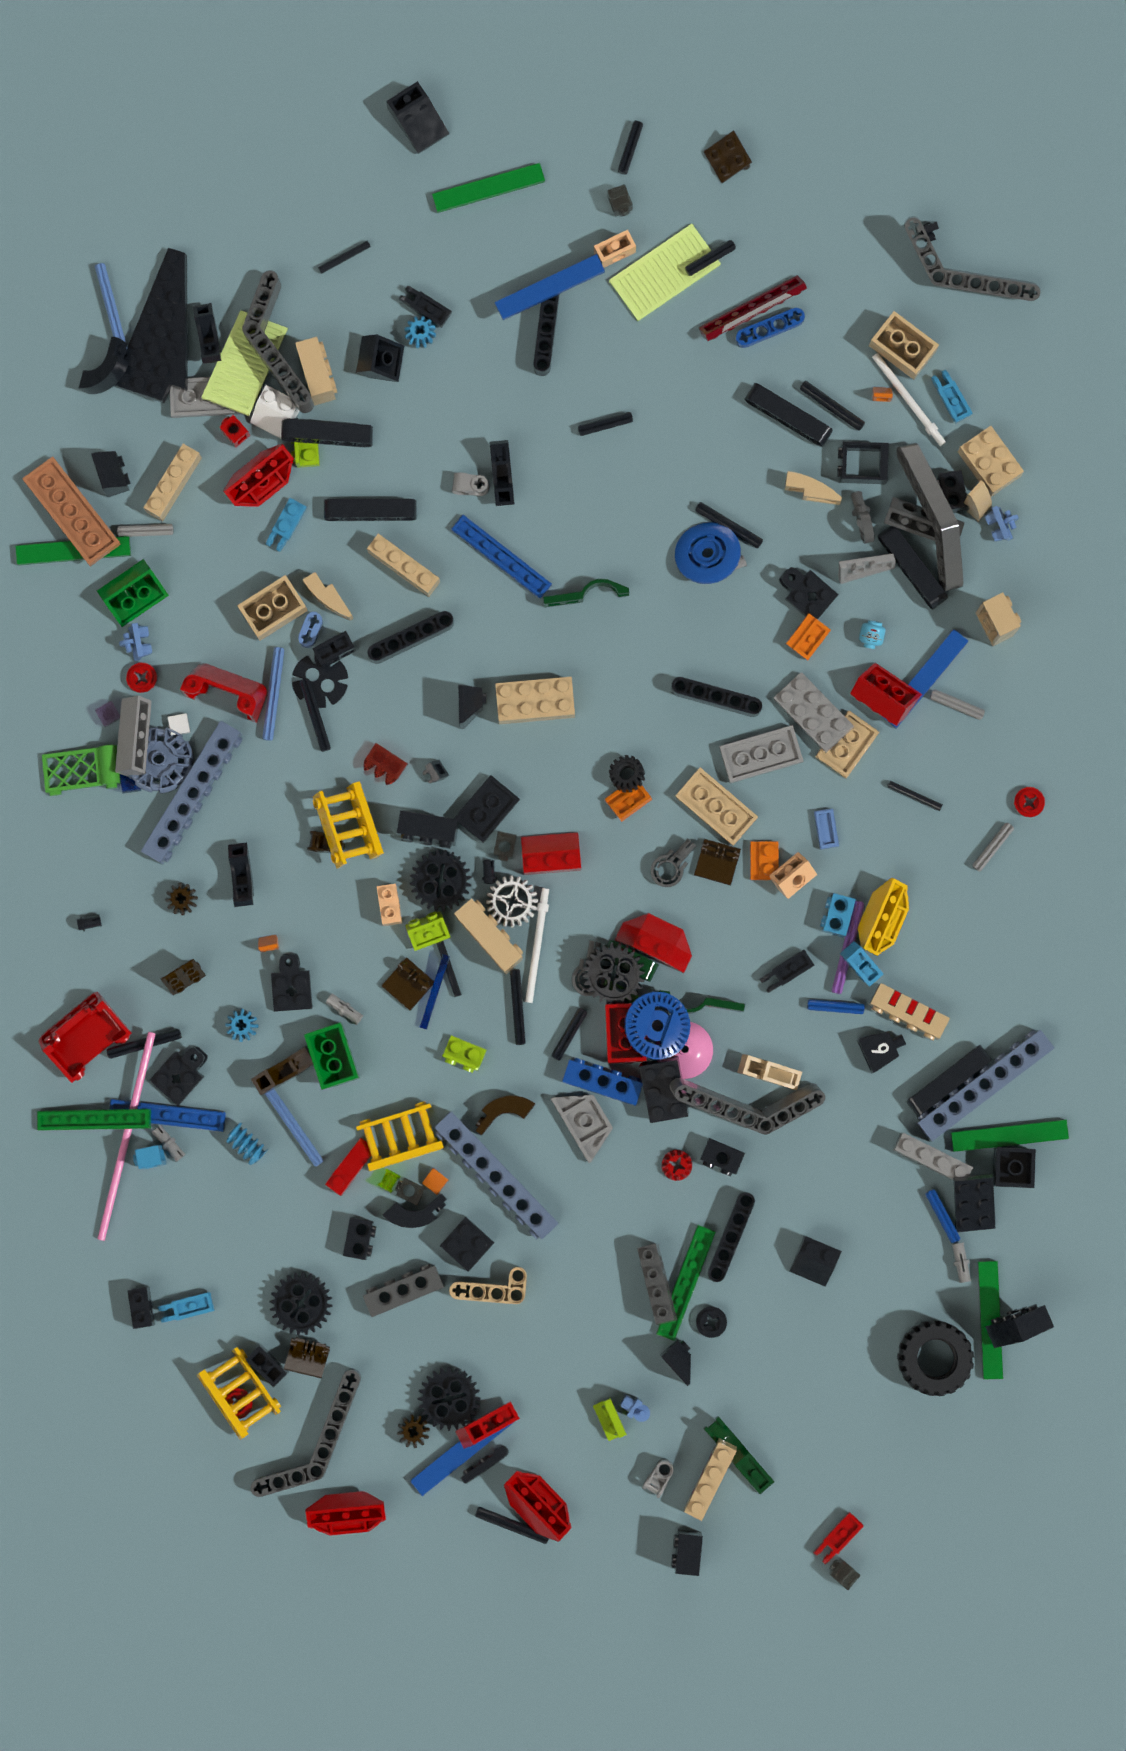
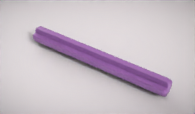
[832,901,864,994]

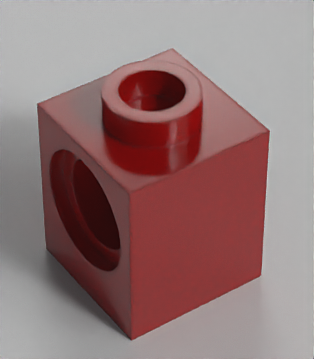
[219,414,250,448]

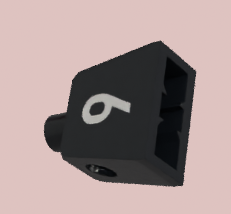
[856,1031,906,1074]

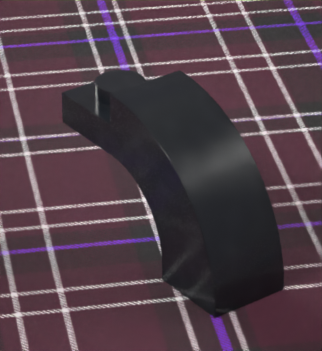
[193,303,222,364]
[78,336,129,394]
[489,440,515,506]
[228,842,254,907]
[383,1194,447,1228]

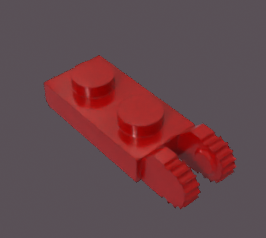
[813,1511,864,1564]

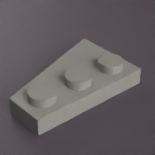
[838,554,896,584]

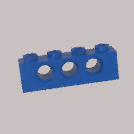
[562,1058,643,1106]

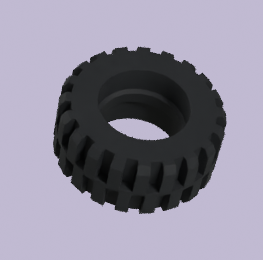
[897,1320,974,1397]

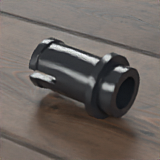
[482,859,497,884]
[77,914,102,932]

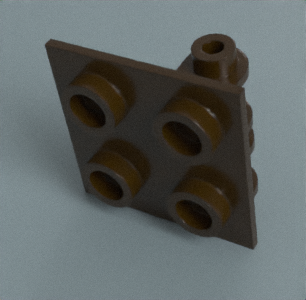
[704,130,752,183]
[694,839,741,886]
[382,957,435,1011]
[161,959,206,996]
[283,1337,330,1378]

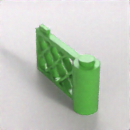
[42,745,121,796]

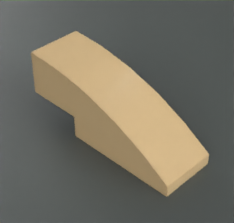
[785,471,842,505]
[964,480,992,522]
[303,572,353,621]
[737,1054,802,1090]

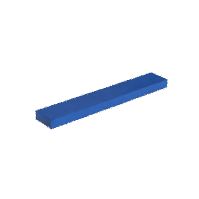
[495,254,605,320]
[451,515,552,599]
[882,630,968,729]
[109,1099,226,1132]
[410,1422,514,1496]

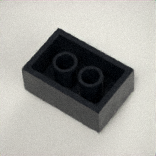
[397,810,459,849]
[639,1056,689,1123]
[985,1304,1054,1348]

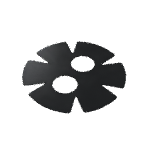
[292,653,348,708]

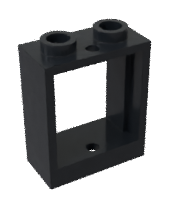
[837,441,889,484]

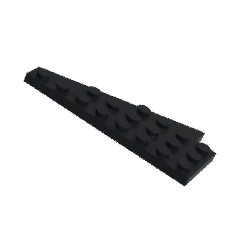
[114,248,188,403]

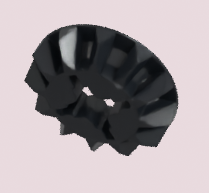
[696,1306,727,1338]

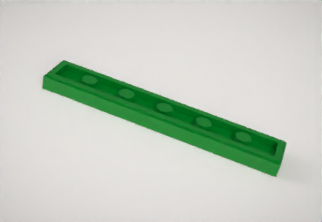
[432,163,545,213]
[16,536,131,566]
[37,1109,151,1131]
[951,1120,1069,1152]
[656,1225,716,1341]
[978,1261,1003,1380]

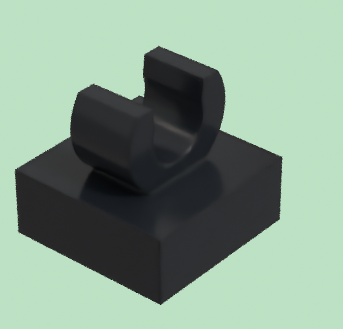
[915,221,939,242]
[423,760,449,783]

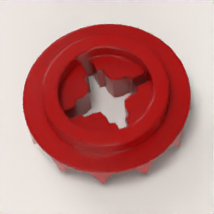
[126,663,157,693]
[1014,787,1045,818]
[661,1150,692,1181]
[225,1388,253,1419]

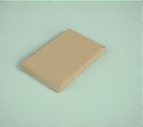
[815,710,879,779]

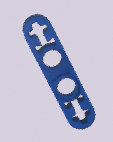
[735,308,805,348]

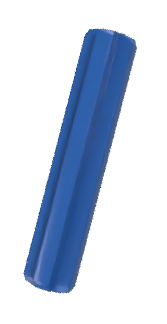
[807,999,865,1014]
[926,1189,960,1243]

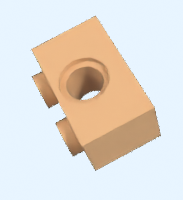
[594,230,636,268]
[769,852,817,899]
[376,883,402,926]

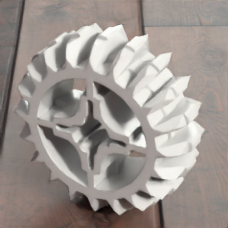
[486,876,538,928]

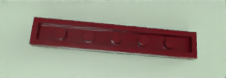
[699,275,807,341]

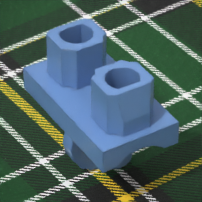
[985,506,1019,542]
[119,623,152,661]
[620,1395,650,1422]

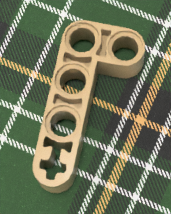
[449,1267,527,1304]

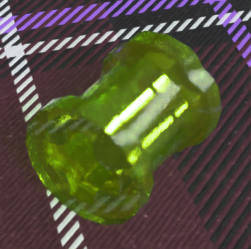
[377,1168,401,1193]

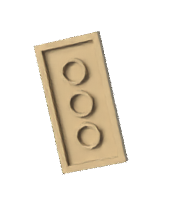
[675,767,758,846]

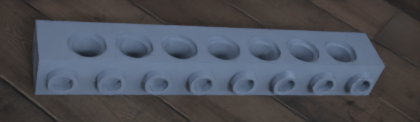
[141,721,243,865]
[916,1029,1054,1142]
[434,1112,559,1240]

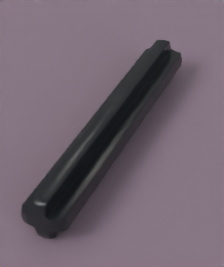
[800,381,865,431]
[695,502,763,548]
[300,678,331,752]
[510,969,526,1045]
[106,1029,182,1059]
[475,1507,549,1544]

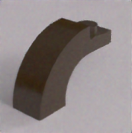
[251,1046,313,1095]
[475,1096,536,1135]

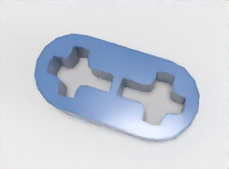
[298,612,323,648]

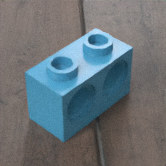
[820,893,856,938]
[840,941,883,987]
[133,1145,167,1170]

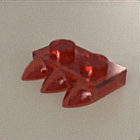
[363,743,408,785]

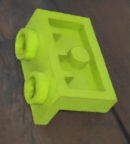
[291,442,320,468]
[405,911,451,951]
[442,1035,487,1073]
[593,1398,627,1441]

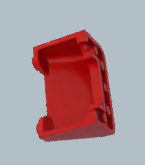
[180,663,267,723]
[38,992,132,1083]

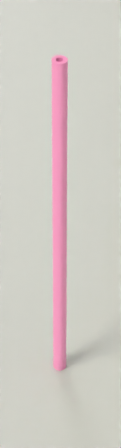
[97,1032,156,1241]

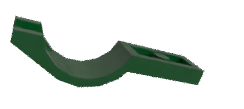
[543,579,629,608]
[659,990,745,1014]
[703,1416,774,1494]

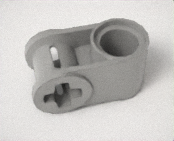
[452,472,489,496]
[642,1459,673,1498]

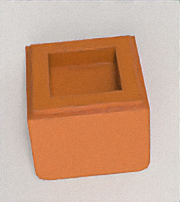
[872,387,893,402]
[258,935,279,952]
[422,1168,449,1195]

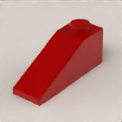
[325,1138,371,1196]
[455,1401,520,1449]

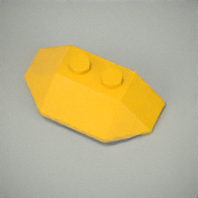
[858,878,909,956]

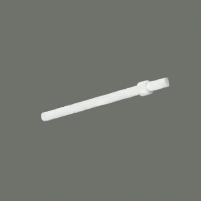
[872,353,946,446]
[525,888,549,1003]

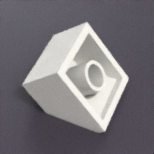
[250,385,299,439]

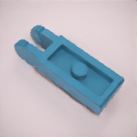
[931,369,973,424]
[266,498,307,552]
[158,1292,215,1323]

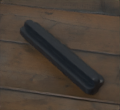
[618,120,643,175]
[685,240,736,276]
[578,412,633,436]
[552,1008,587,1061]

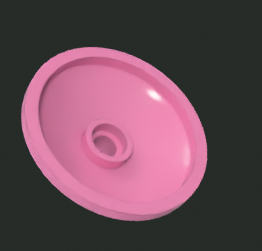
[656,1022,713,1079]

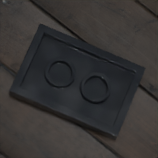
[454,775,520,844]
[953,1174,996,1232]

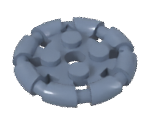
[129,727,194,793]

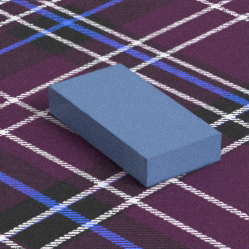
[814,809,839,850]

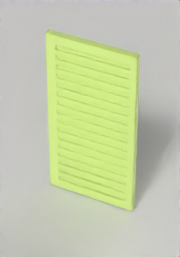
[609,224,721,321]
[202,310,288,416]

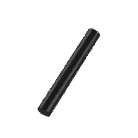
[318,241,371,274]
[887,780,943,811]
[436,941,462,997]

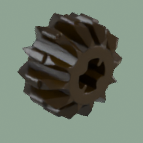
[165,883,198,916]
[397,1414,430,1448]

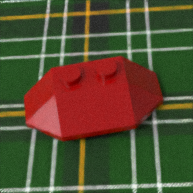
[223,444,294,507]
[615,913,692,973]
[504,1471,572,1542]
[305,1491,386,1536]

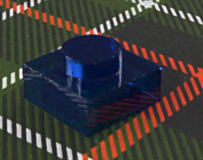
[120,774,141,794]

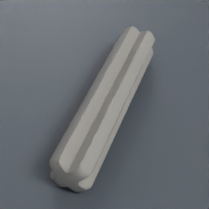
[117,524,174,537]
[930,689,985,720]
[973,823,1014,872]

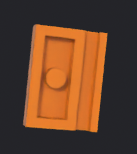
[786,613,831,660]
[605,785,652,822]
[750,841,779,880]

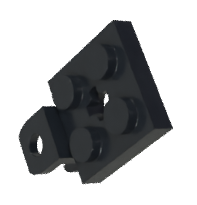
[779,567,839,620]
[271,953,313,1012]
[150,1046,208,1106]

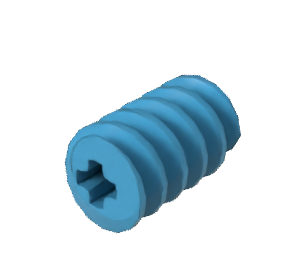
[226,1122,269,1165]

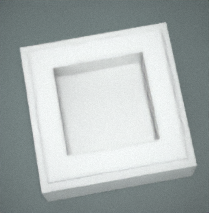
[168,713,191,735]

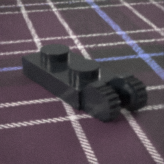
[399,285,452,328]
[759,950,815,993]
[460,1446,509,1484]

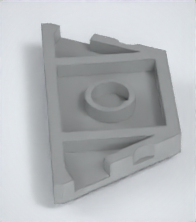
[551,1095,613,1163]

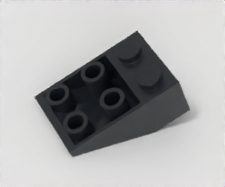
[386,81,449,154]

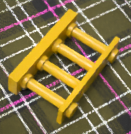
[312,781,384,869]
[356,1101,444,1171]
[196,1347,281,1440]

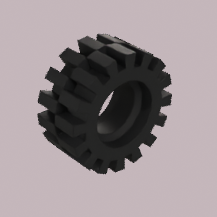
[609,755,645,793]

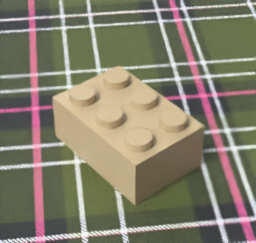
[869,311,939,380]
[295,337,338,406]
[958,426,1024,497]
[237,575,308,641]
[975,592,1021,646]

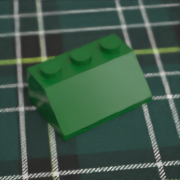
[97,559,169,627]
[304,1022,360,1090]

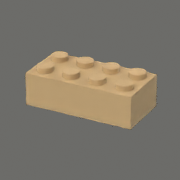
[495,677,575,725]
[454,898,523,974]

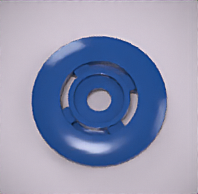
[675,523,741,584]
[625,992,690,1060]

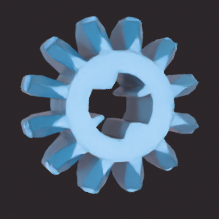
[404,316,436,349]
[225,1009,259,1042]

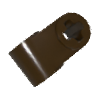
[307,831,345,854]

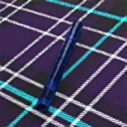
[420,954,450,1030]

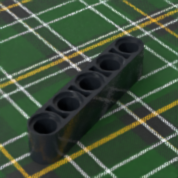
[533,294,560,376]
[744,383,833,447]
[281,419,373,447]
[324,499,417,521]
[877,526,948,610]
[367,611,454,664]
[671,677,762,717]
[906,1045,992,1117]
[707,1192,755,1282]

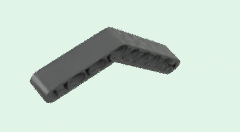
[904,216,1040,301]
[242,270,314,413]
[897,443,964,592]
[670,1078,826,1135]
[250,1369,361,1497]

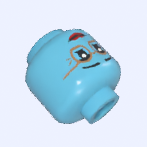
[859,620,886,649]

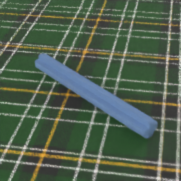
[95,263,126,342]
[262,647,284,741]
[265,1089,323,1166]

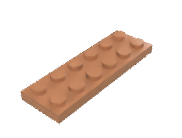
[22,457,121,567]

